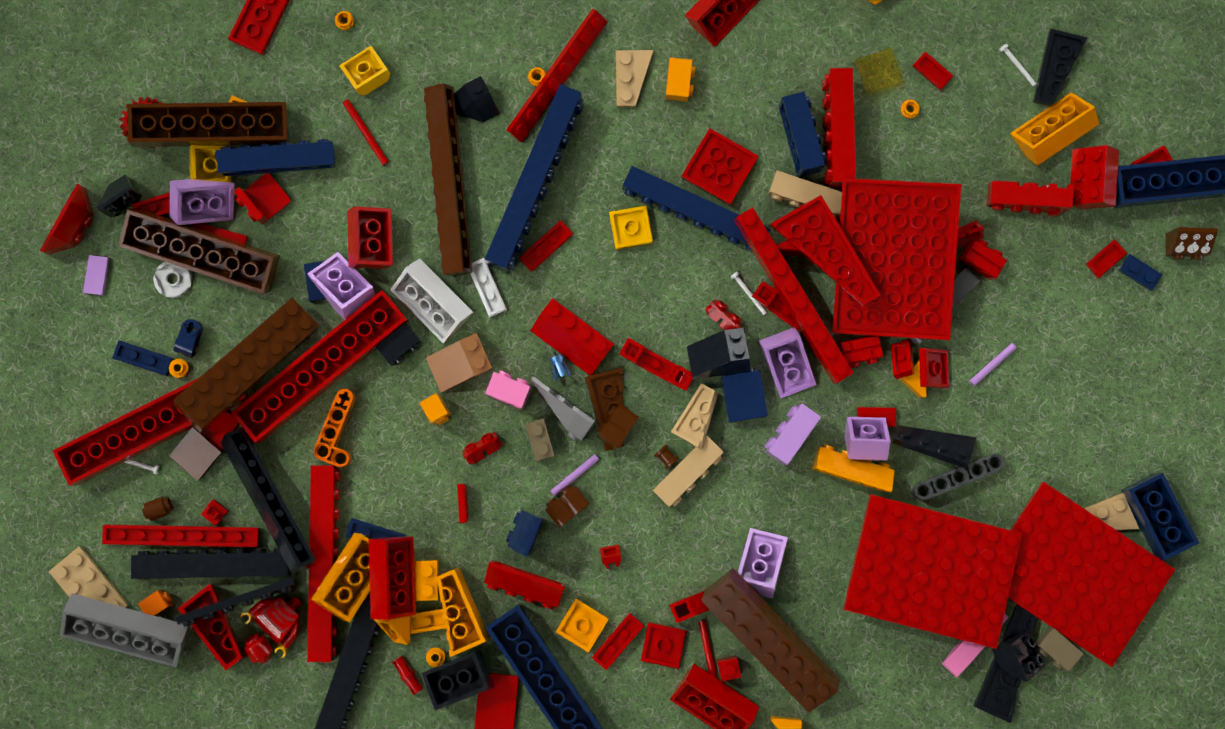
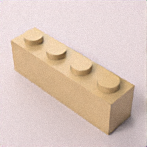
[768,170,842,219]
[652,436,724,507]

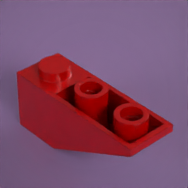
[669,591,710,623]

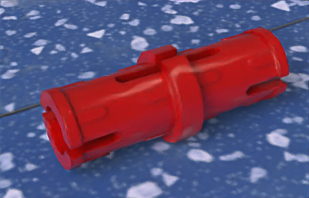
[392,655,423,695]

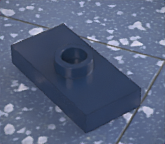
[304,261,327,302]

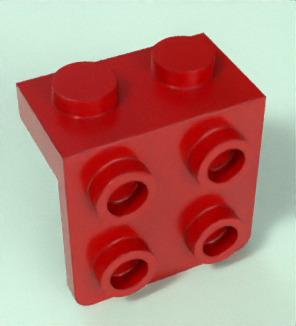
[234,173,291,225]

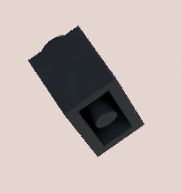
[375,323,422,366]

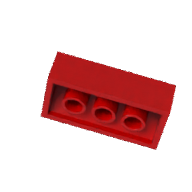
[684,0,760,47]
[530,298,614,376]
[368,536,416,620]
[484,560,566,610]
[669,664,759,729]

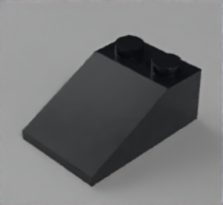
[687,328,750,380]

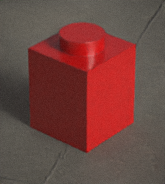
[717,656,741,681]

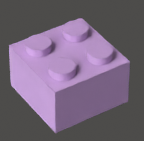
[845,417,890,460]

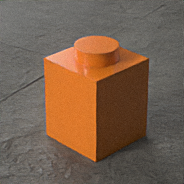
[138,590,173,616]

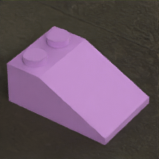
[170,179,234,225]
[307,252,375,320]
[759,327,816,398]
[738,528,788,598]

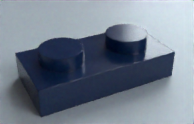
[1118,254,1162,291]

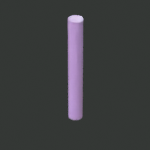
[969,343,1017,386]
[551,454,599,497]

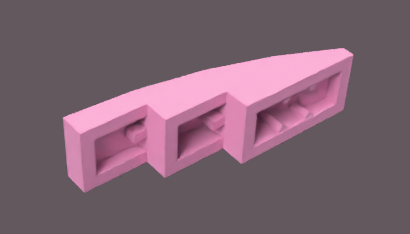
[942,614,1008,677]

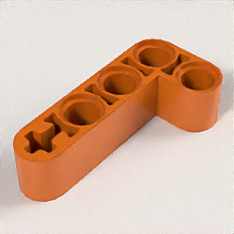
[314,389,356,467]

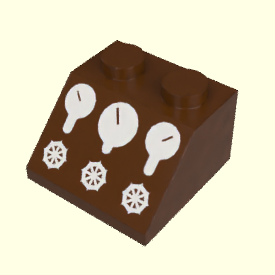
[1166,227,1218,260]

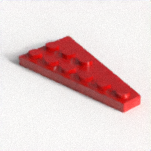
[770,195,881,306]

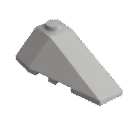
[531,376,595,441]

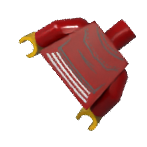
[241,596,302,658]

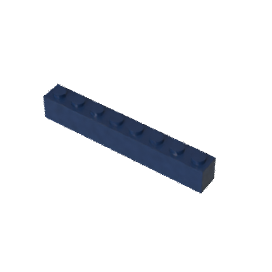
[622,166,771,253]

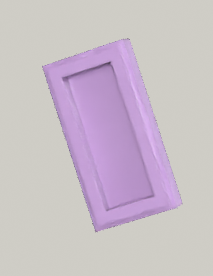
[83,255,110,296]

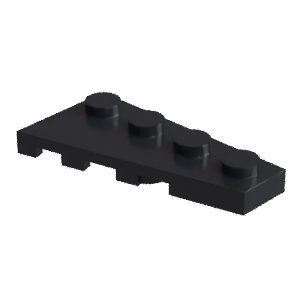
[1033,29,1088,107]
[892,425,976,469]

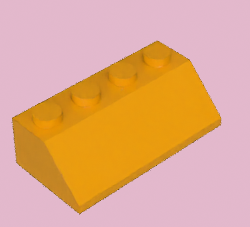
[1010,92,1099,166]
[811,444,894,492]

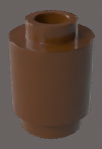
[142,496,174,521]

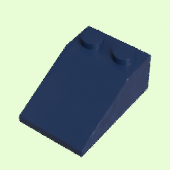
[506,510,544,557]

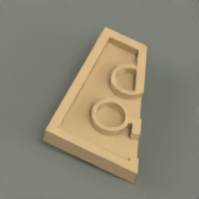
[616,50,653,107]
[671,383,718,450]
[1084,493,1139,530]

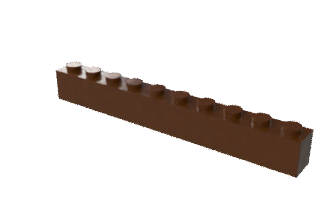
[424,83,473,276]

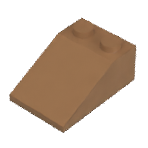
[426,333,493,393]

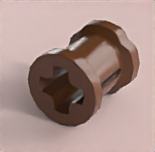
[654,445,679,470]

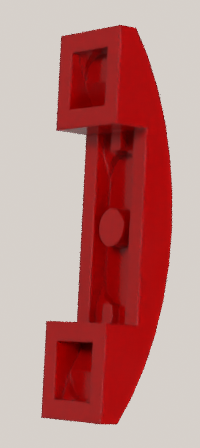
[752,281,803,335]
[619,338,692,391]

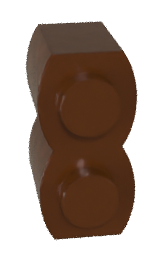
[596,404,639,450]
[545,485,590,528]

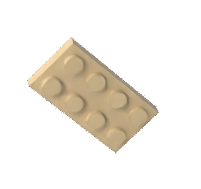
[49,546,129,608]

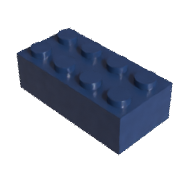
[778,91,826,178]
[1121,473,1199,560]

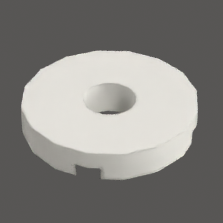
[153,262,193,298]

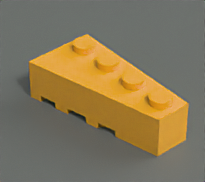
[437,567,490,657]

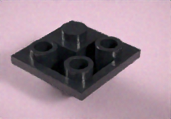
[97,175,143,217]
[992,630,1045,682]

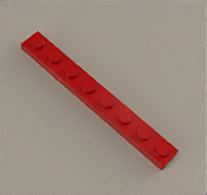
[506,9,608,143]
[102,525,260,547]

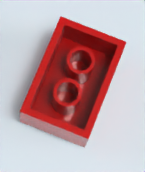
[1070,145,1119,209]
[347,206,393,269]

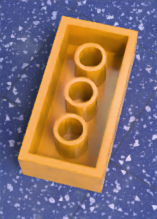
[311,533,370,623]

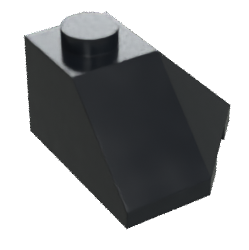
[454,76,500,123]

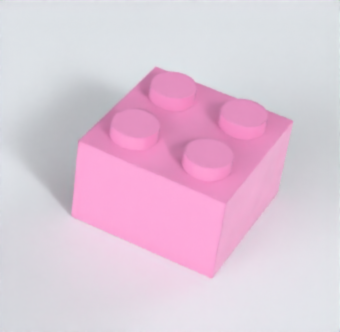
[485,371,532,410]

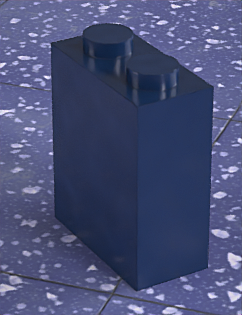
[721,368,768,423]

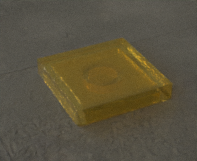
[855,48,904,96]

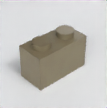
[525,418,555,462]
[1035,627,1083,672]

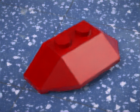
[40,184,94,255]

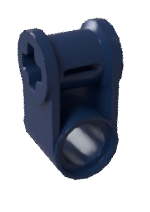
[173,319,203,358]

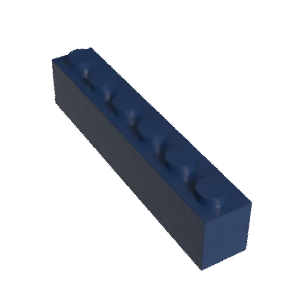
[216,139,336,177]

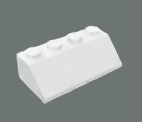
[391,258,473,344]

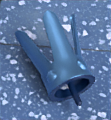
[549,352,573,381]

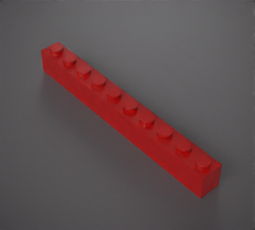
[734,207,854,384]
[307,465,340,662]

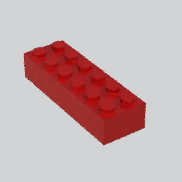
[821,68,856,189]

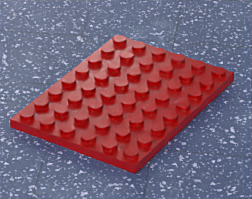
[832,178,962,340]
[1008,482,1176,667]
[843,494,1022,649]

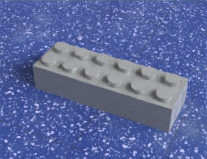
[60,593,188,667]

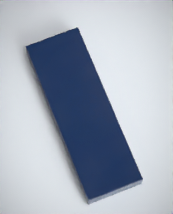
[112,340,174,376]
[346,518,407,539]

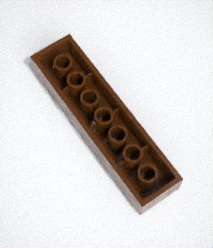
[127,102,288,147]
[118,208,280,294]
[173,298,319,433]
[701,568,840,713]

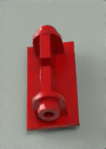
[957,220,984,249]
[705,299,743,330]
[462,432,503,465]

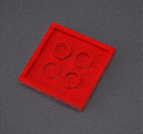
[681,128,759,206]

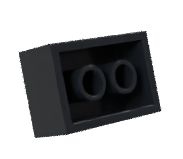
[421,650,494,710]

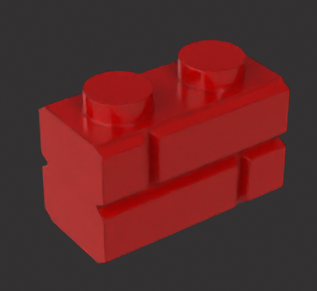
[959,239,1007,280]
[838,336,883,368]

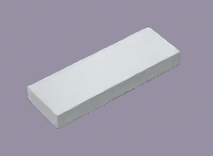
[470,258,507,318]

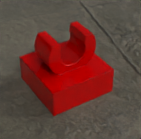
[200,499,229,526]
[600,544,622,569]

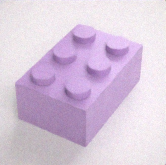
[764,404,821,466]

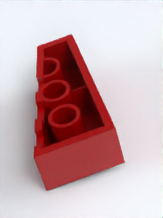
[986,181,1074,217]
[178,584,245,671]

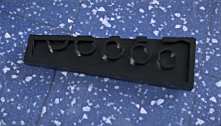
[175,577,297,627]
[973,604,1036,723]

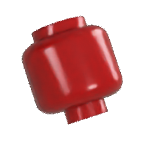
[244,634,273,664]

